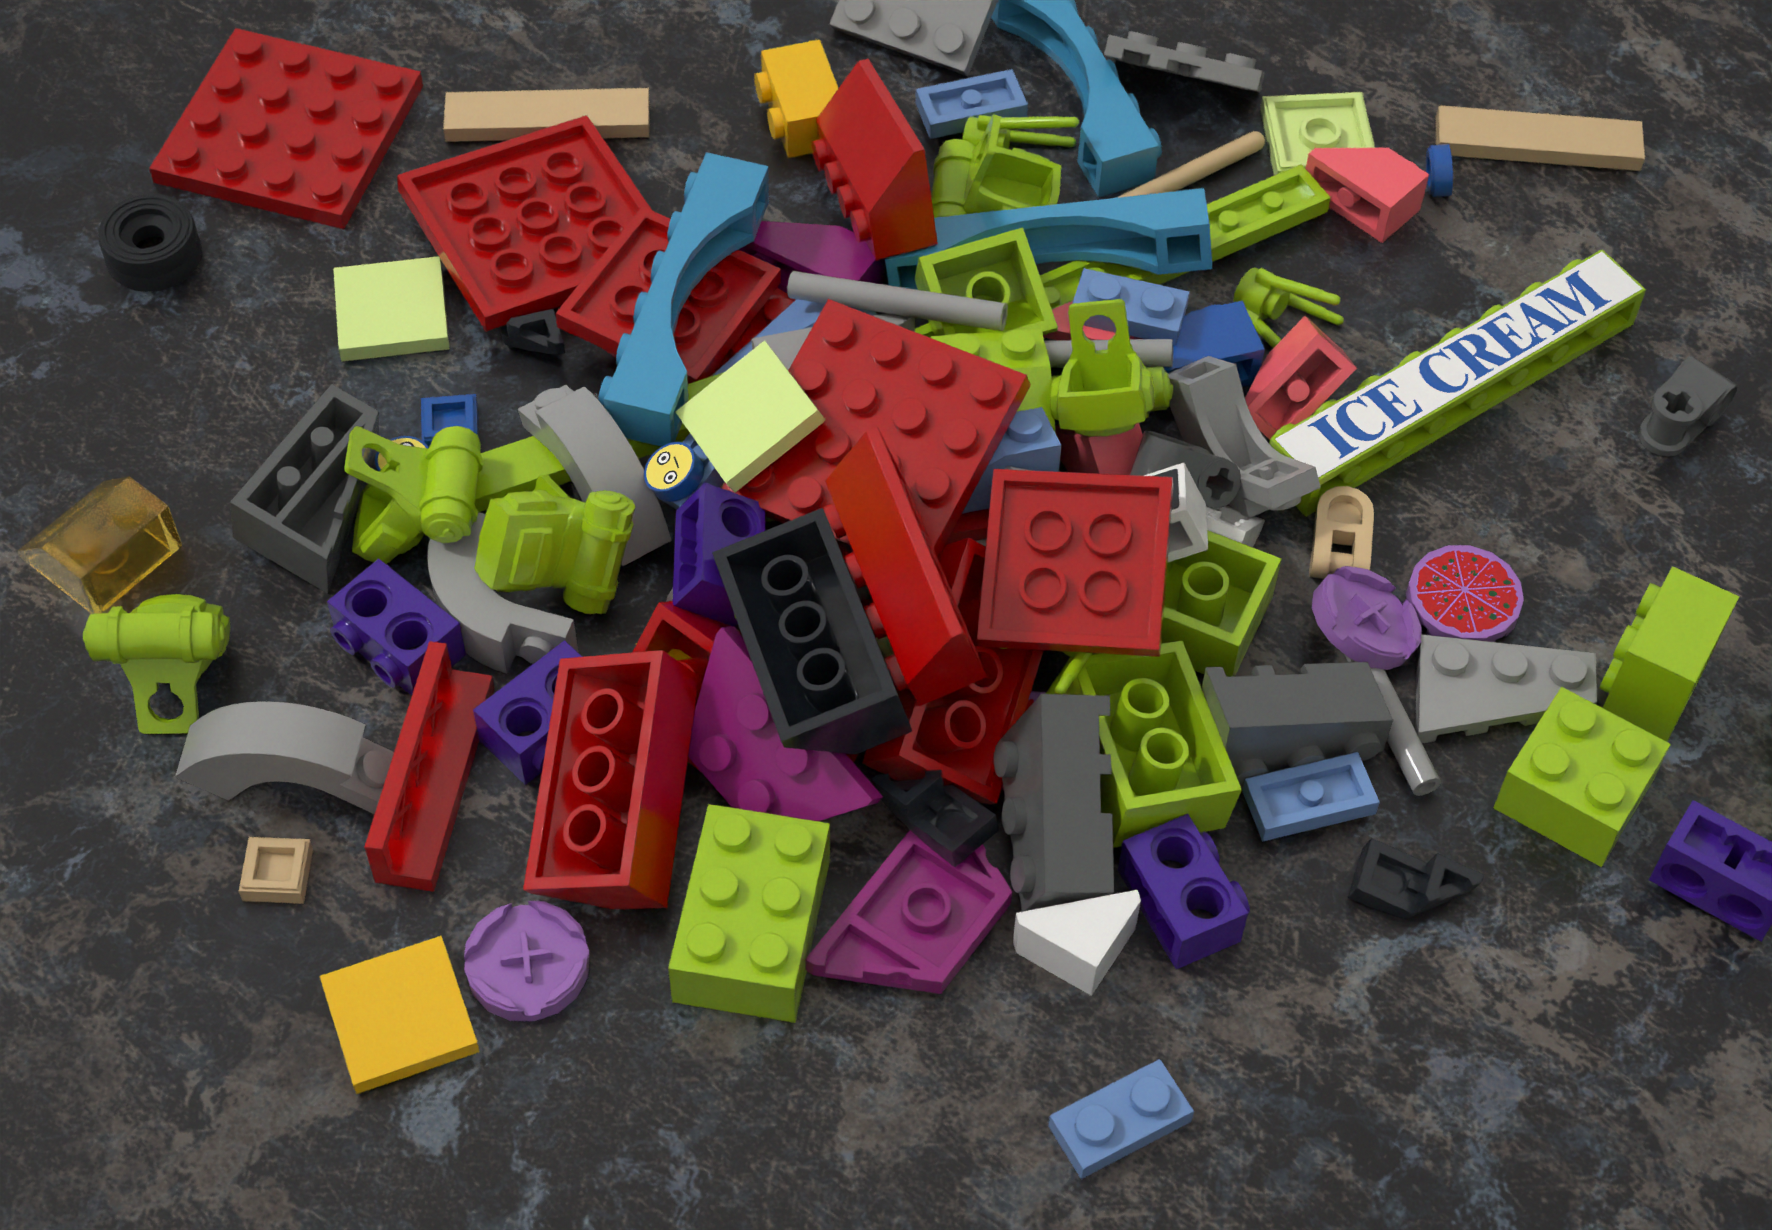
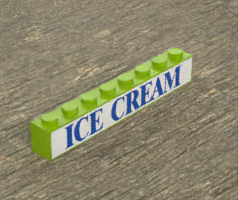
[1269,249,1646,516]

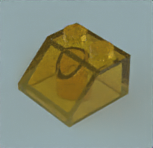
[17,476,182,614]

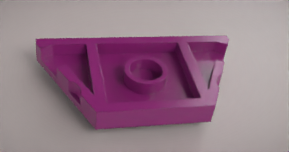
[688,626,883,822]
[805,830,1013,994]

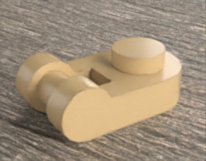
[1309,486,1374,579]

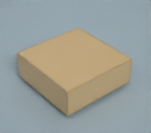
[239,837,313,904]

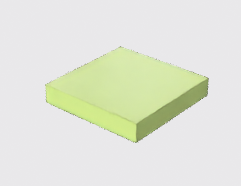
[1260,92,1375,176]
[333,256,450,361]
[675,340,826,492]

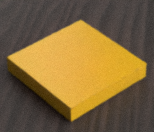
[320,936,480,1094]

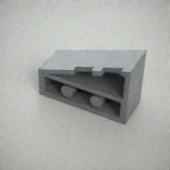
[230,384,379,594]
[1202,662,1393,788]
[994,694,1114,912]

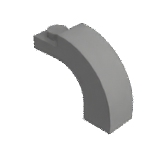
[1168,356,1321,518]
[517,385,672,566]
[428,512,578,674]
[175,702,394,814]

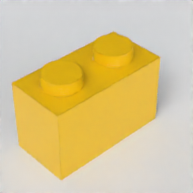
[754,39,838,158]

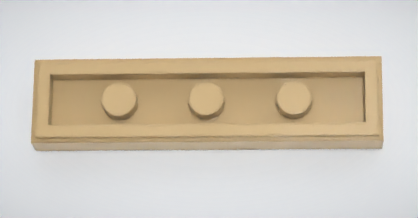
[443,88,650,142]
[1435,106,1645,171]

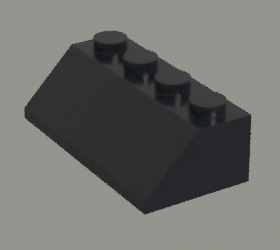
[712,508,913,754]

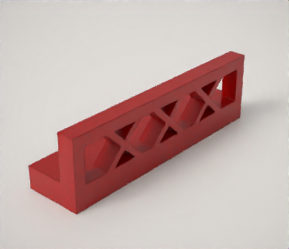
[364,641,495,892]

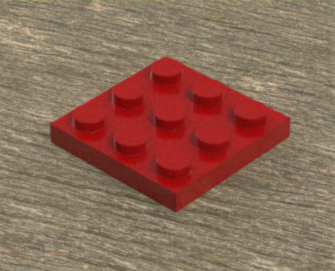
[556,206,781,384]
[977,469,1174,657]

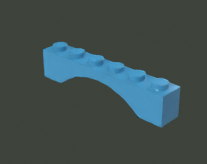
[991,0,1162,198]
[598,152,769,447]
[885,188,1212,290]

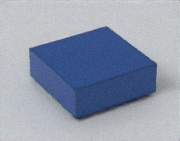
[421,394,479,447]

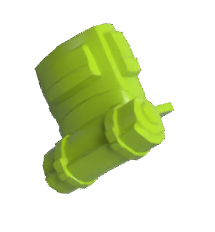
[931,114,1061,218]
[1050,299,1174,436]
[344,426,484,564]
[474,475,636,614]
[83,594,230,734]

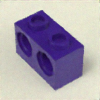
[672,482,766,627]
[327,559,466,696]
[473,640,582,785]
[1649,800,1772,942]
[1118,814,1250,970]

